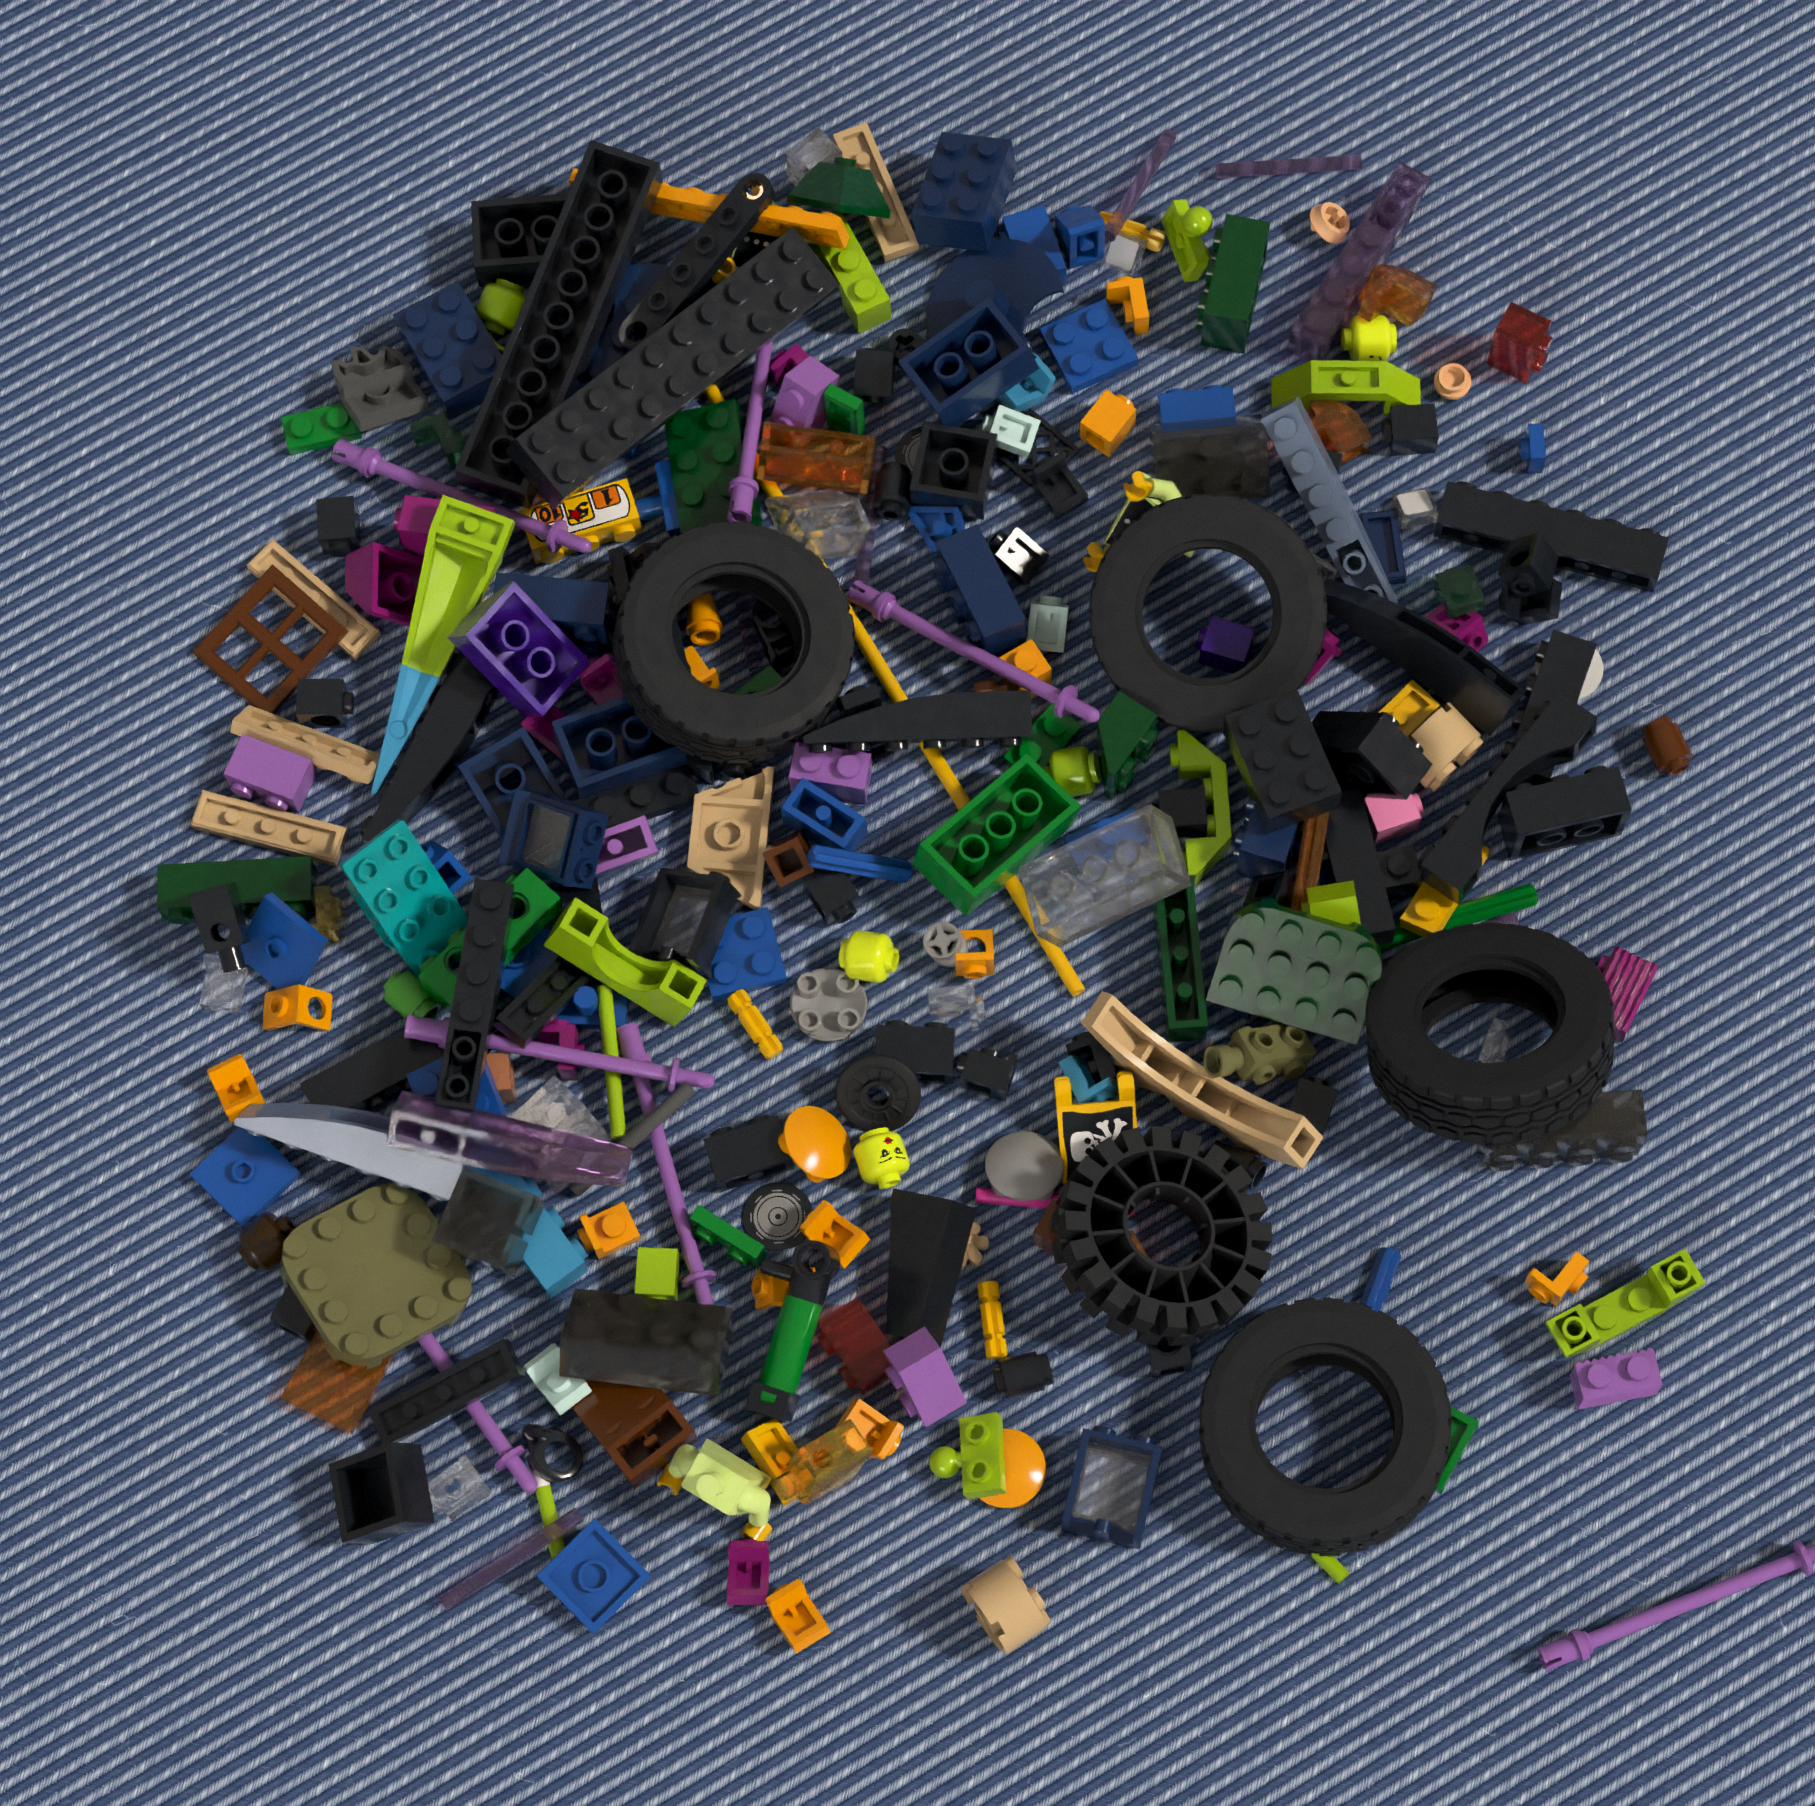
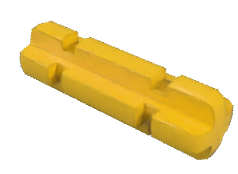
[1099,211,1165,252]
[727,989,783,1060]
[977,1281,1007,1359]

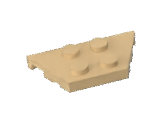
[687,766,775,910]

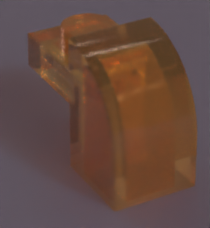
[1357,264,1437,326]
[1308,401,1372,466]

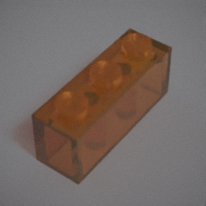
[756,422,875,494]

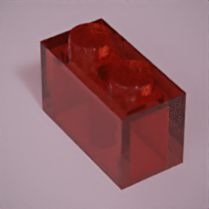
[1487,302,1553,383]
[816,1297,891,1396]

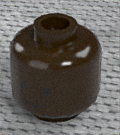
[237,1212,296,1271]

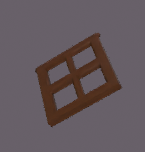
[193,564,349,714]

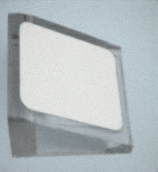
[1101,228,1148,276]
[1391,487,1439,530]

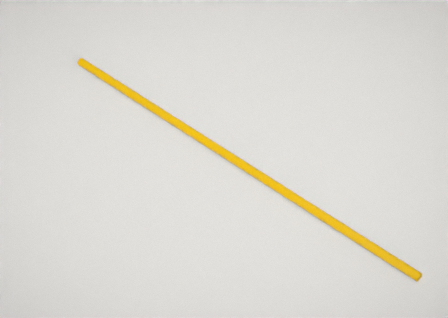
[704,385,1085,997]

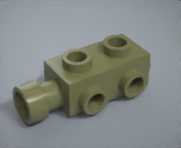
[1203,1022,1317,1085]

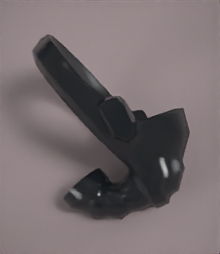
[522,1424,583,1483]

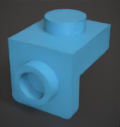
[998,353,1056,412]
[1058,1055,1118,1103]

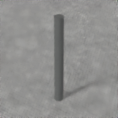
[569,1081,696,1197]

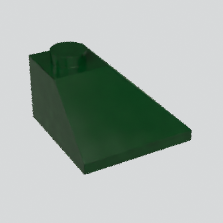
[787,157,890,219]

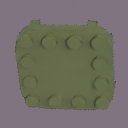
[280,1182,472,1370]

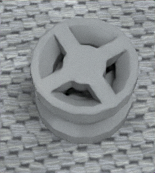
[923,922,968,968]

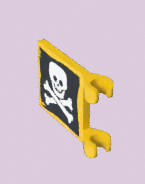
[1054,1071,1137,1184]

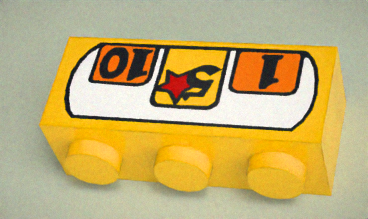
[519,478,643,564]

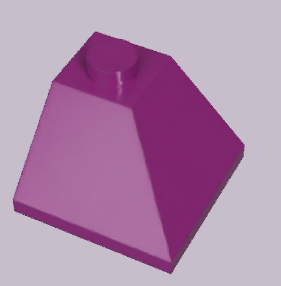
[345,542,424,627]

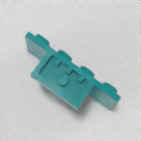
[340,819,468,979]

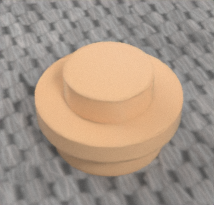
[1434,363,1471,400]

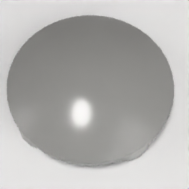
[790,968,867,1041]
[985,1131,1064,1201]

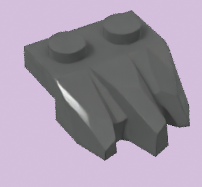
[331,345,429,432]

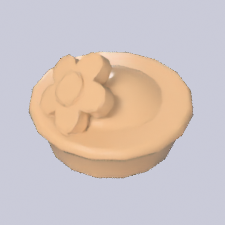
[1310,202,1350,244]

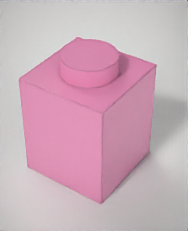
[1363,793,1424,845]

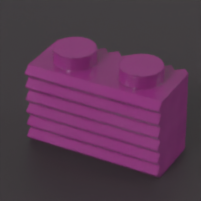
[1597,947,1658,1042]

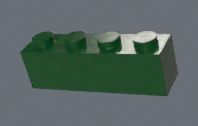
[157,856,317,924]
[1152,877,1208,1042]

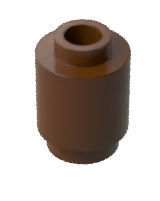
[1642,716,1693,776]

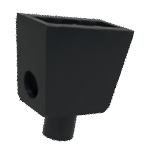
[188,882,250,973]

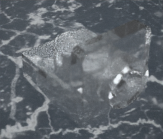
[199,951,249,1014]
[927,984,985,1031]
[1477,1017,1511,1063]

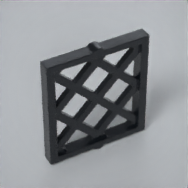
[997,408,1080,491]

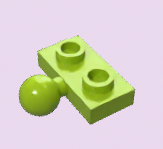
[1161,199,1213,282]
[929,1412,1006,1500]

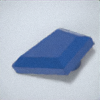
[908,506,966,554]

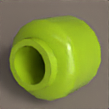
[476,279,526,336]
[1043,745,1102,797]

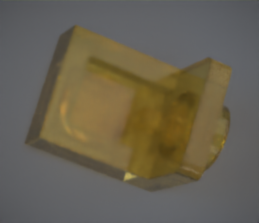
[310,885,344,947]

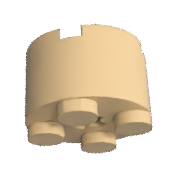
[1411,702,1484,792]
[960,1556,1051,1655]

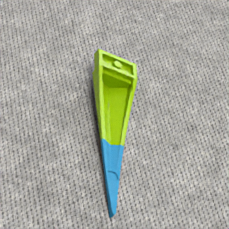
[371,495,516,797]

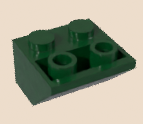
[1095,691,1159,801]

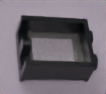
[628,867,741,979]

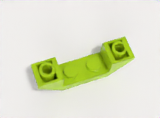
[1271,360,1421,415]
[1169,730,1232,887]
[1545,1249,1706,1358]

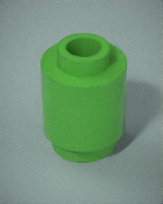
[383,971,441,1020]

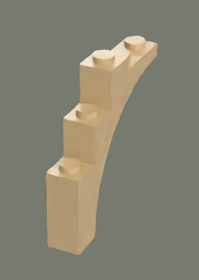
[1081,991,1323,1169]

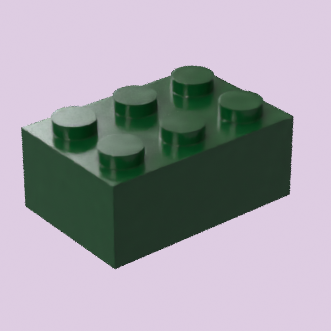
[1196,214,1270,354]

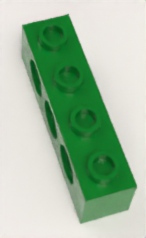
[418,868,562,1014]

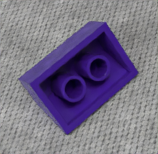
[447,581,591,717]

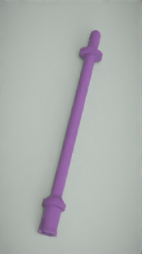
[727,341,773,523]
[332,439,592,554]
[847,580,1100,723]
[404,1014,715,1093]
[616,1023,716,1318]
[418,1333,538,1493]
[1537,1540,1815,1672]

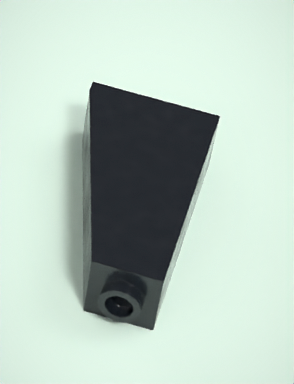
[886,1188,977,1348]

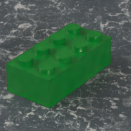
[912,753,1081,917]

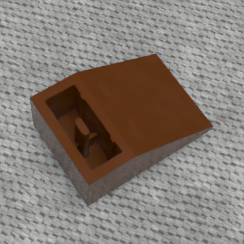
[571,1347,698,1490]

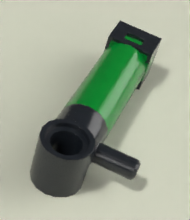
[745,1240,841,1422]

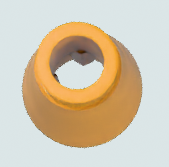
[686,593,723,645]

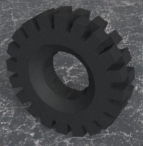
[1050,1126,1273,1346]

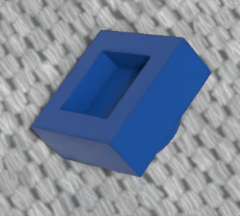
[1519,423,1546,474]

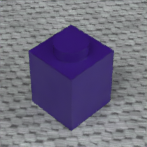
[1195,616,1255,674]

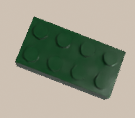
[665,399,763,533]

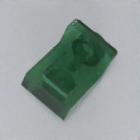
[410,412,465,470]
[1434,565,1485,618]

